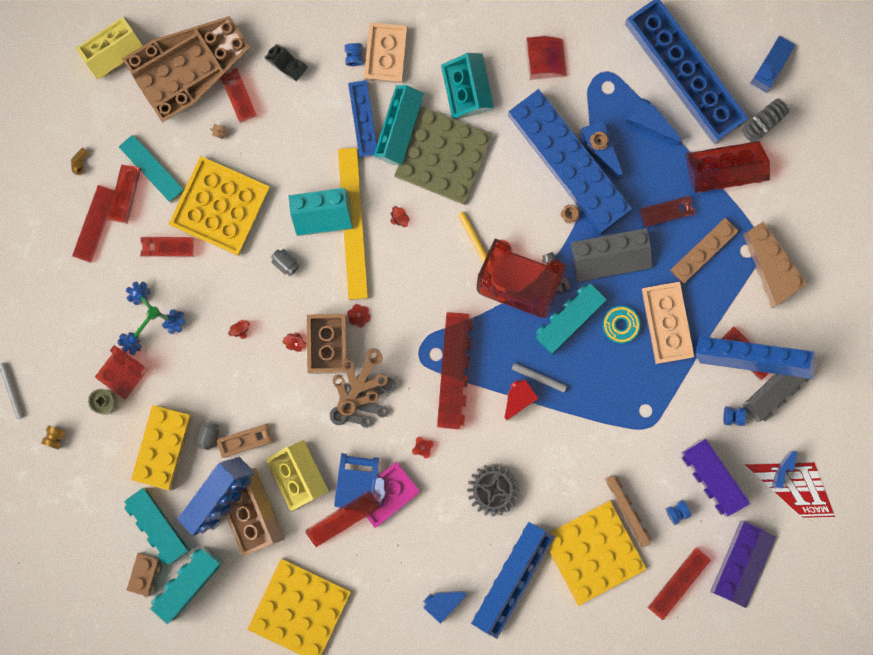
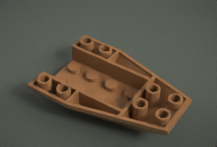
[122,16,250,123]

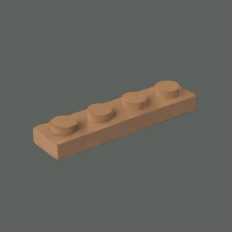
[670,218,738,284]
[604,475,651,547]

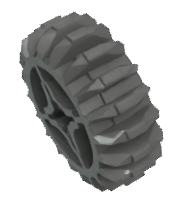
[741,98,790,142]
[467,464,519,516]

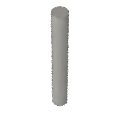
[0,362,24,419]
[512,362,567,393]

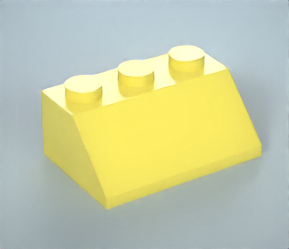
[76,17,143,80]
[265,440,329,511]

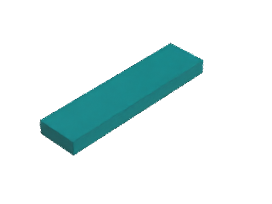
[119,134,184,203]

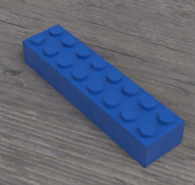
[625,0,748,144]
[508,89,632,235]

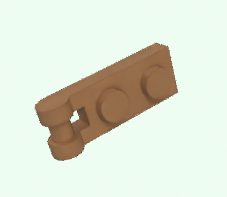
[217,423,274,458]

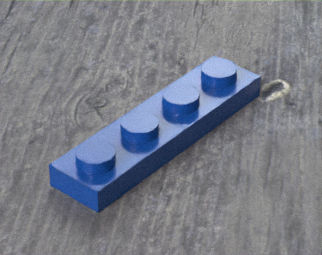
[348,80,377,158]

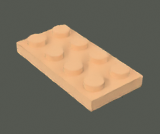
[641,282,694,364]

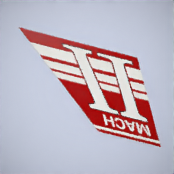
[744,462,835,518]

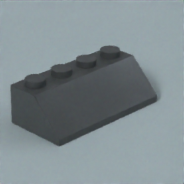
[570,228,652,283]
[742,368,817,422]

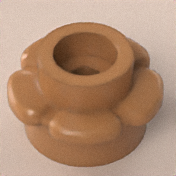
[210,124,229,139]
[590,131,609,150]
[561,205,579,223]

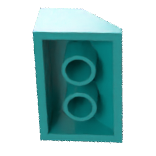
[441,53,494,119]
[288,188,353,236]

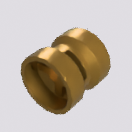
[41,425,66,450]

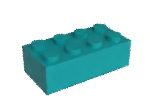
[150,547,224,624]

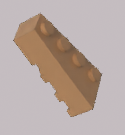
[743,222,807,308]

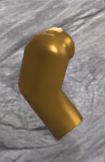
[71,147,89,175]

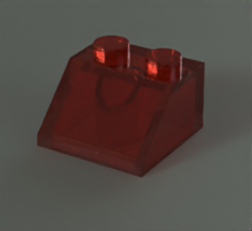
[525,36,567,80]

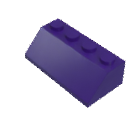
[681,438,751,517]
[710,521,776,608]

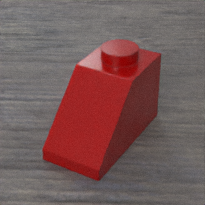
[504,379,538,421]

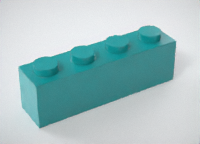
[373,85,424,165]
[535,283,607,355]
[124,488,190,565]

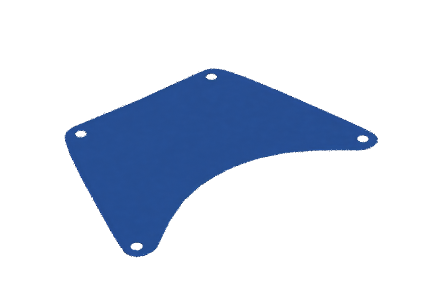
[418,71,756,430]

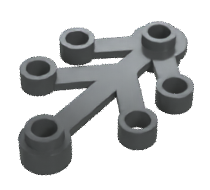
[330,374,396,428]

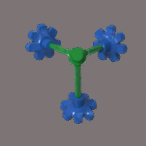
[117,281,186,355]

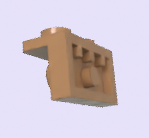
[126,553,162,597]

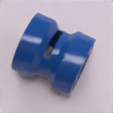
[344,43,364,66]
[723,406,746,426]
[665,500,692,526]

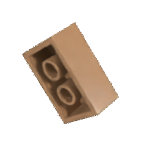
[307,314,347,374]

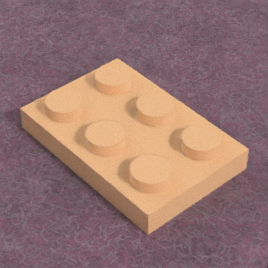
[364,23,407,83]

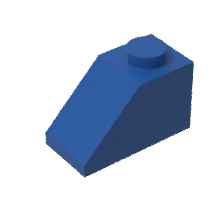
[423,591,467,624]

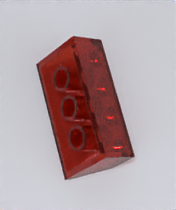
[685,141,770,193]

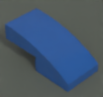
[772,451,797,488]

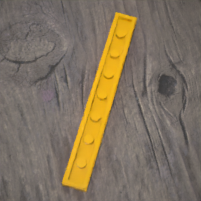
[338,148,368,300]

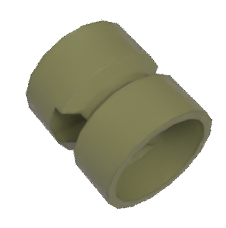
[88,389,118,415]

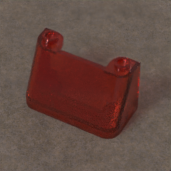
[476,238,567,318]

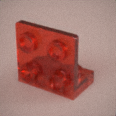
[95,345,148,399]

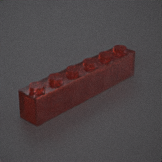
[437,312,473,430]

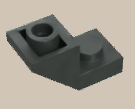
[264,44,308,82]

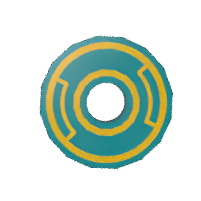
[602,306,641,344]

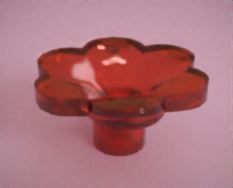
[390,206,410,228]
[347,304,371,328]
[228,320,250,339]
[282,333,306,352]

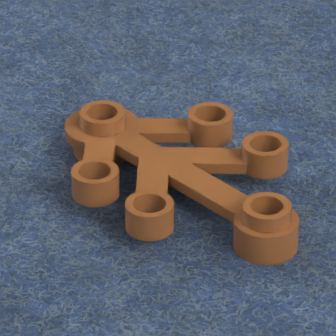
[332,348,388,416]

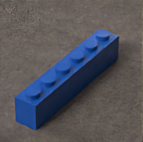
[695,336,818,379]
[471,522,555,639]

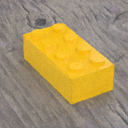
[131,405,193,490]

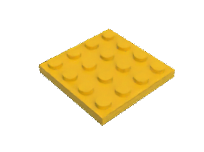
[168,156,270,256]
[548,501,647,606]
[247,558,351,655]

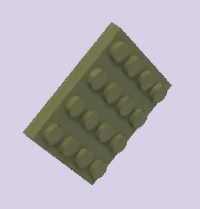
[394,107,493,205]

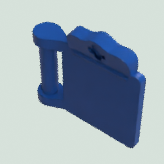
[334,453,386,512]

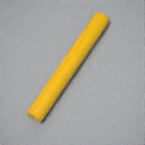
[457,211,491,265]

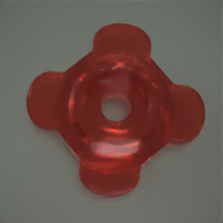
[412,437,434,459]

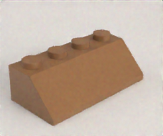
[226,467,284,557]

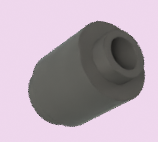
[271,249,300,277]
[196,421,219,451]

